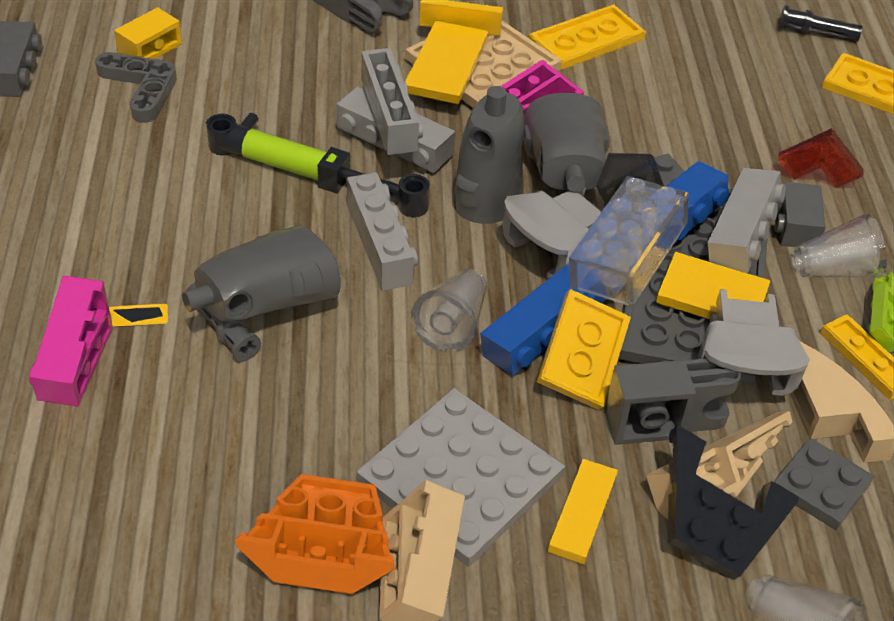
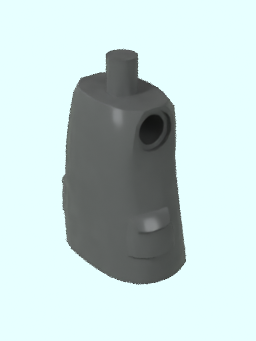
[455,86,524,224]
[523,93,610,192]
[182,225,341,323]

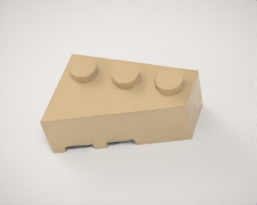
[379,480,465,621]

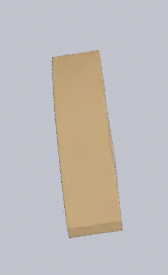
[791,341,894,463]

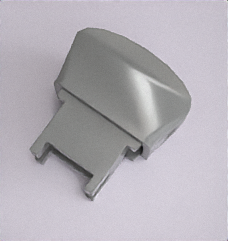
[502,188,616,278]
[698,289,810,396]

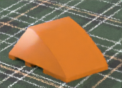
[235,474,395,594]

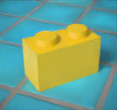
[114,7,182,59]

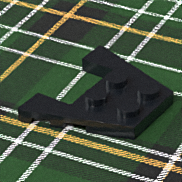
[668,425,799,580]

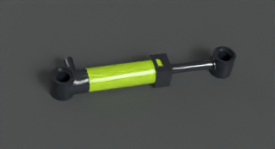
[206,113,430,218]

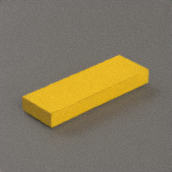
[419,0,503,36]
[820,314,894,400]
[548,459,618,565]

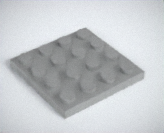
[356,388,565,567]

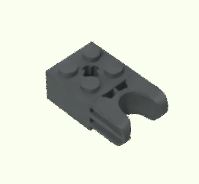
[313,0,413,32]
[605,359,741,445]

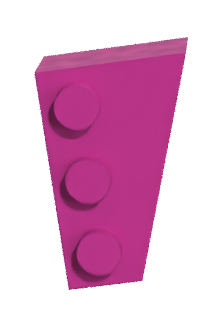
[29,275,113,407]

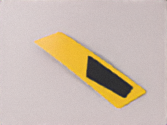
[109,304,168,327]

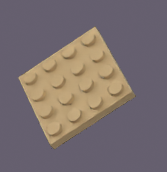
[405,21,562,108]

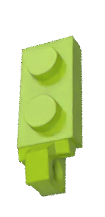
[868,272,894,353]

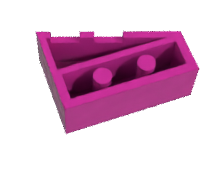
[500,59,585,113]

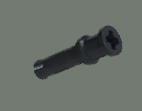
[778,5,863,42]

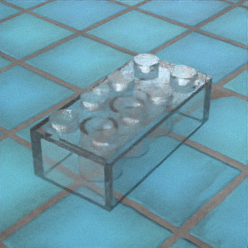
[569,176,689,307]

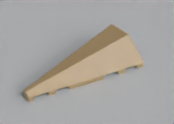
[646,411,793,520]

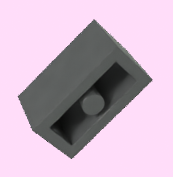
[775,182,826,250]

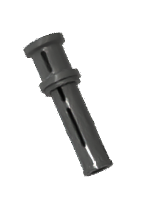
[186,282,261,361]

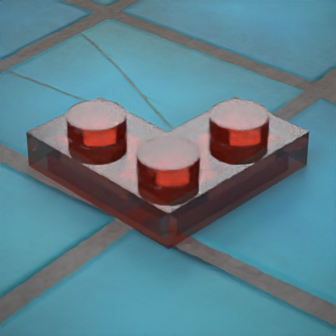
[778,128,864,188]

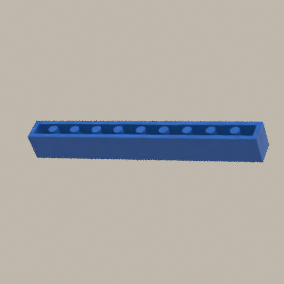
[480,161,729,376]

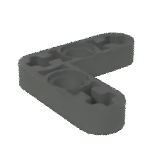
[95,52,177,123]

